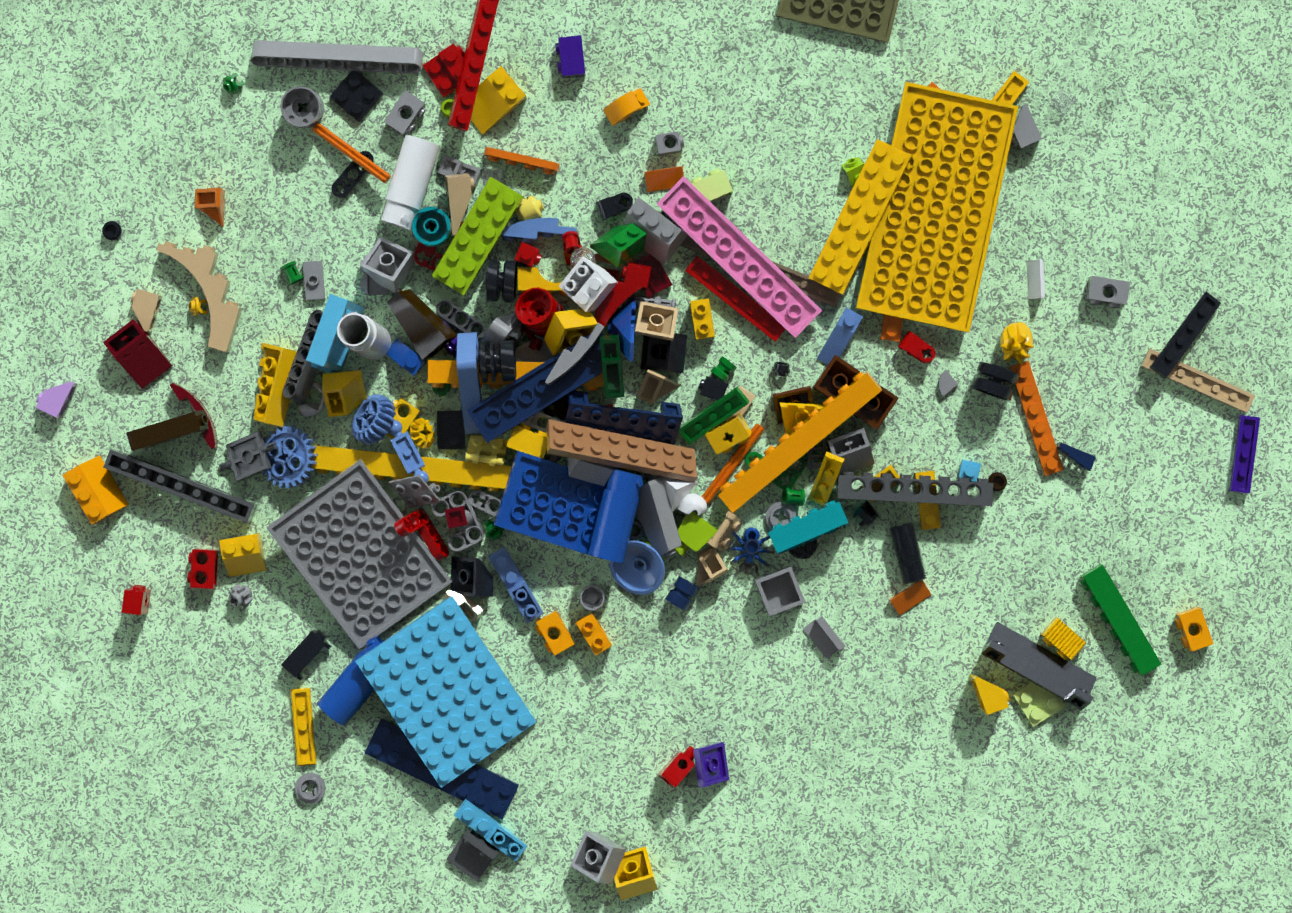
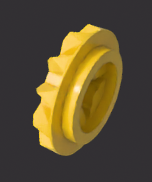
[410,418,435,449]

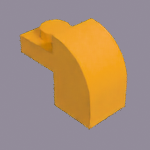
[603,88,650,126]

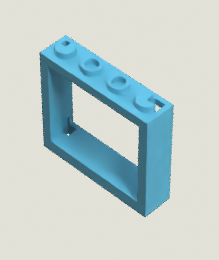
[306,294,365,373]

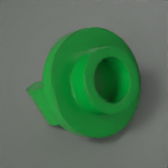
[223,73,244,94]
[484,519,504,540]

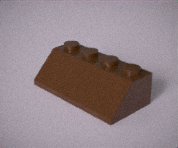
[812,355,899,430]

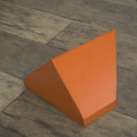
[195,188,225,227]

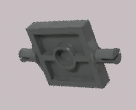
[219,432,277,481]

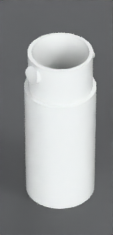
[381,135,440,230]
[337,311,391,360]

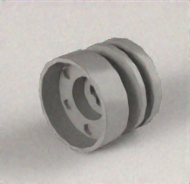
[280,86,325,129]

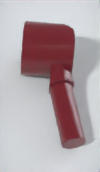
[523,327,543,351]

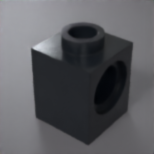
[698,376,728,401]

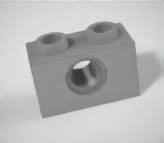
[384,90,426,137]
[1086,276,1130,308]

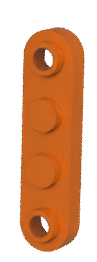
[484,147,560,175]

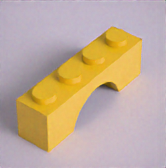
[518,267,567,295]

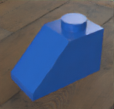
[386,338,427,376]

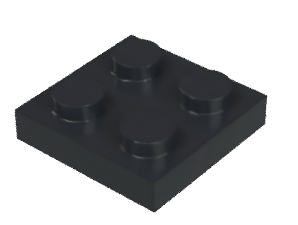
[329,71,384,122]

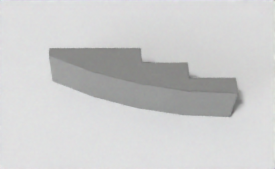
[545,323,605,386]

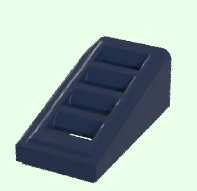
[1056,442,1096,471]

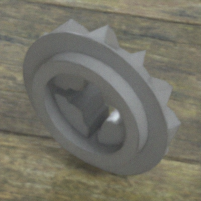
[766,502,796,528]
[295,772,326,803]

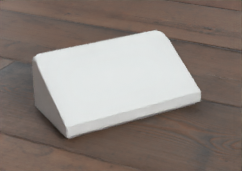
[1026,259,1045,299]

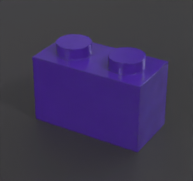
[555,35,586,78]

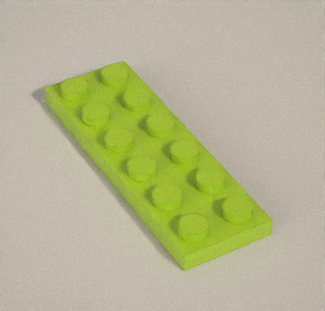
[432,176,524,296]

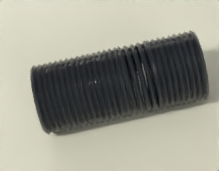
[890,522,927,584]

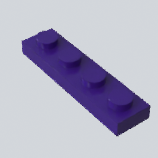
[1229,415,1260,494]

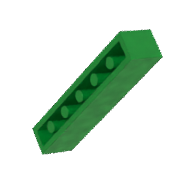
[1080,564,1161,676]

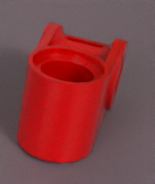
[562,231,584,266]
[898,331,935,363]

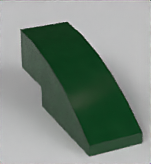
[599,335,625,399]

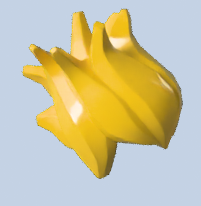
[1000,322,1034,365]

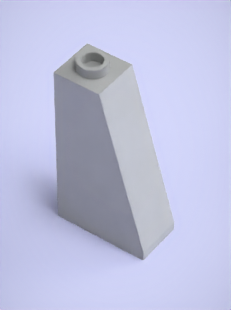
[636,477,682,558]

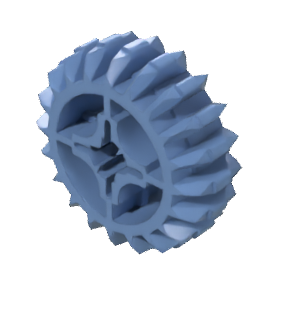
[351,394,396,445]

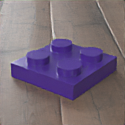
[693,742,730,787]

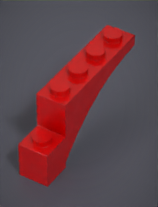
[594,262,652,326]

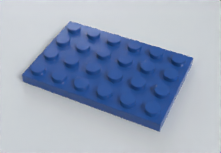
[494,451,608,559]

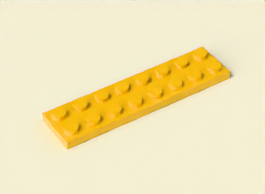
[809,139,912,295]

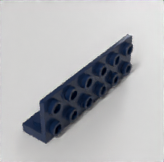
[564,390,683,445]

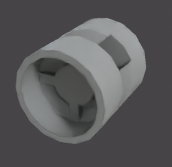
[580,584,605,610]

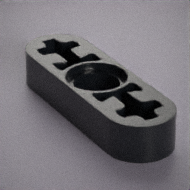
[331,151,374,198]

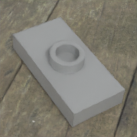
[303,260,326,300]

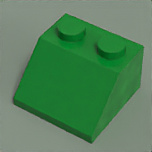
[590,223,647,268]

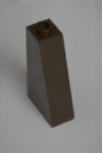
[387,289,457,360]
[126,410,209,451]

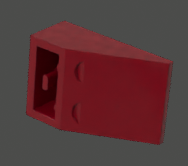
[103,319,173,389]

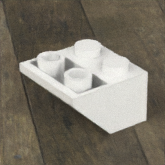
[559,257,618,312]

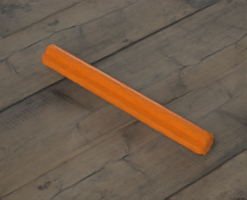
[312,123,391,183]
[701,424,764,504]

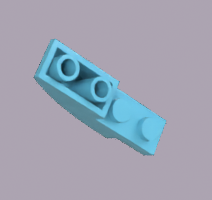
[454,799,527,861]

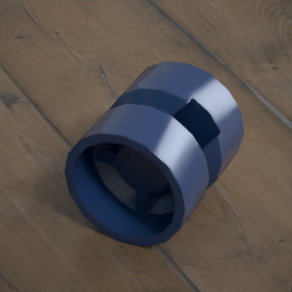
[665,576,700,611]

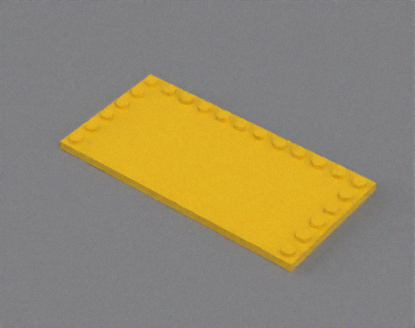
[856,81,1019,333]

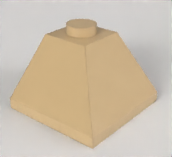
[635,301,678,341]

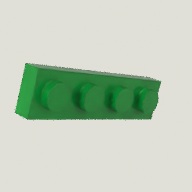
[679,386,749,445]

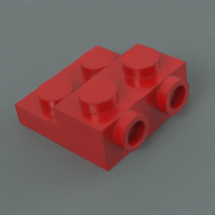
[422,43,465,98]

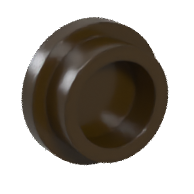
[988,472,1007,491]

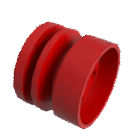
[515,287,564,337]

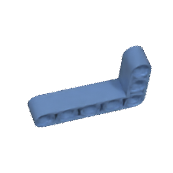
[457,332,482,435]

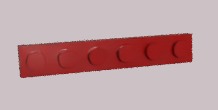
[685,256,785,342]

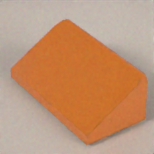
[644,166,684,192]
[889,580,932,616]

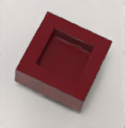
[445,505,468,529]

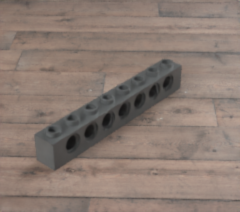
[103,449,258,523]
[836,471,994,506]

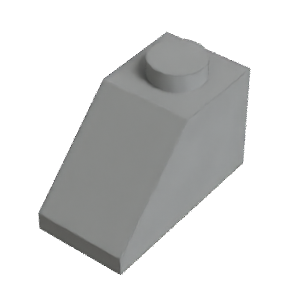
[1011,104,1042,150]

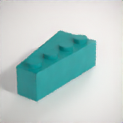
[768,500,850,555]

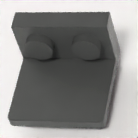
[447,828,499,881]

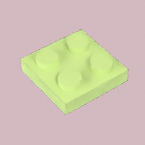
[1012,682,1065,727]

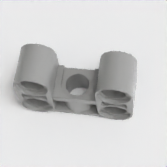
[432,491,484,551]

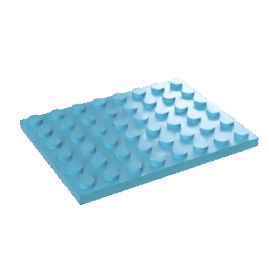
[355,596,536,788]

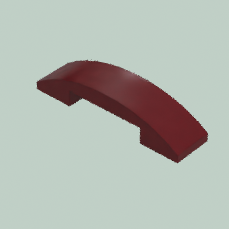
[170,383,218,450]

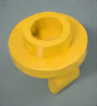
[188,297,208,316]

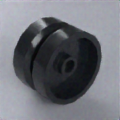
[486,259,517,303]
[971,362,1020,401]

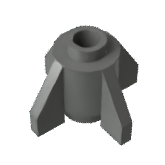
[497,314,526,349]

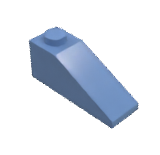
[817,307,863,365]

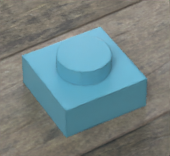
[958,460,981,482]

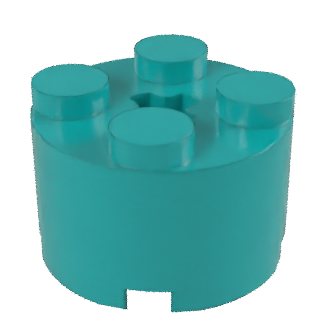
[412,207,452,247]

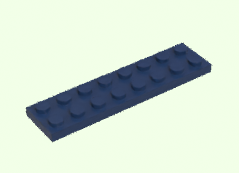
[467,334,604,443]
[365,718,519,819]

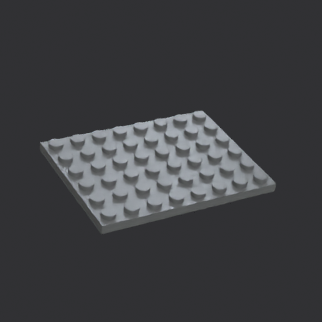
[266,459,452,649]

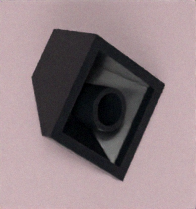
[450,556,493,597]

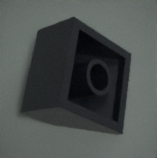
[640,333,687,373]

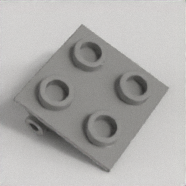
[389,475,440,508]

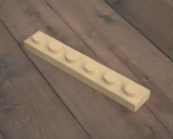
[1141,349,1255,413]

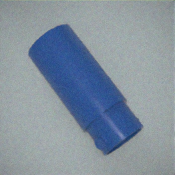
[588,469,643,563]
[317,636,384,726]

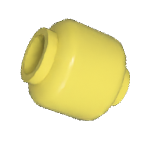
[516,196,544,222]

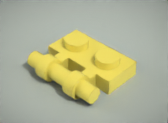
[465,434,508,467]

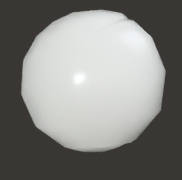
[677,493,707,516]

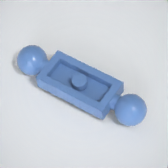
[388,420,429,484]

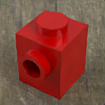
[514,242,542,267]

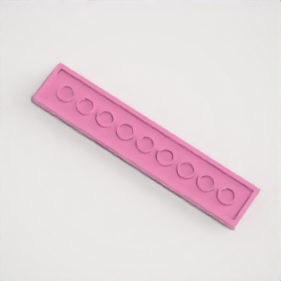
[657,176,822,338]

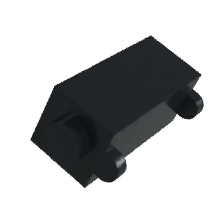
[281,630,332,681]

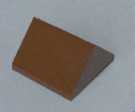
[771,386,813,424]

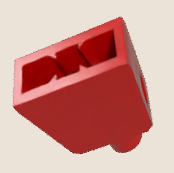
[657,746,695,788]

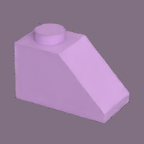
[36,382,77,418]

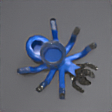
[727,527,775,575]

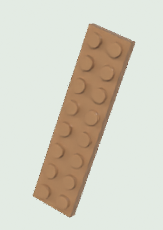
[547,420,697,483]

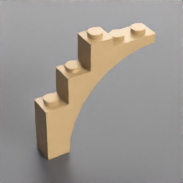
[157,241,242,353]

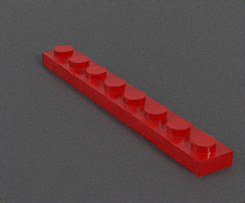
[448,0,499,132]

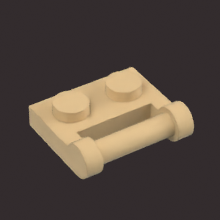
[707,510,743,552]

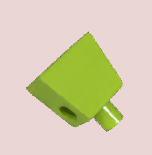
[675,511,717,556]

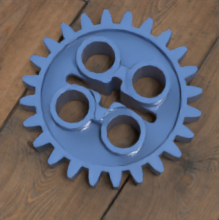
[262,426,317,488]

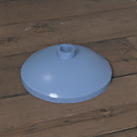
[610,541,665,595]

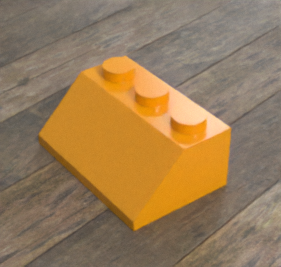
[62,455,129,525]

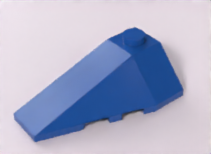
[608,298,636,361]

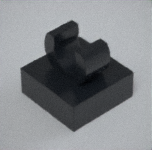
[853,500,879,526]

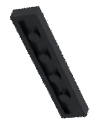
[1150,292,1221,379]

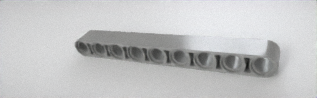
[251,40,423,74]

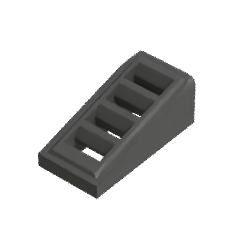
[807,436,827,469]

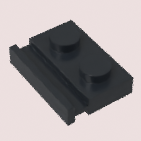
[437,410,466,449]

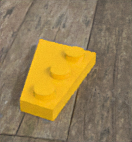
[779,402,842,435]

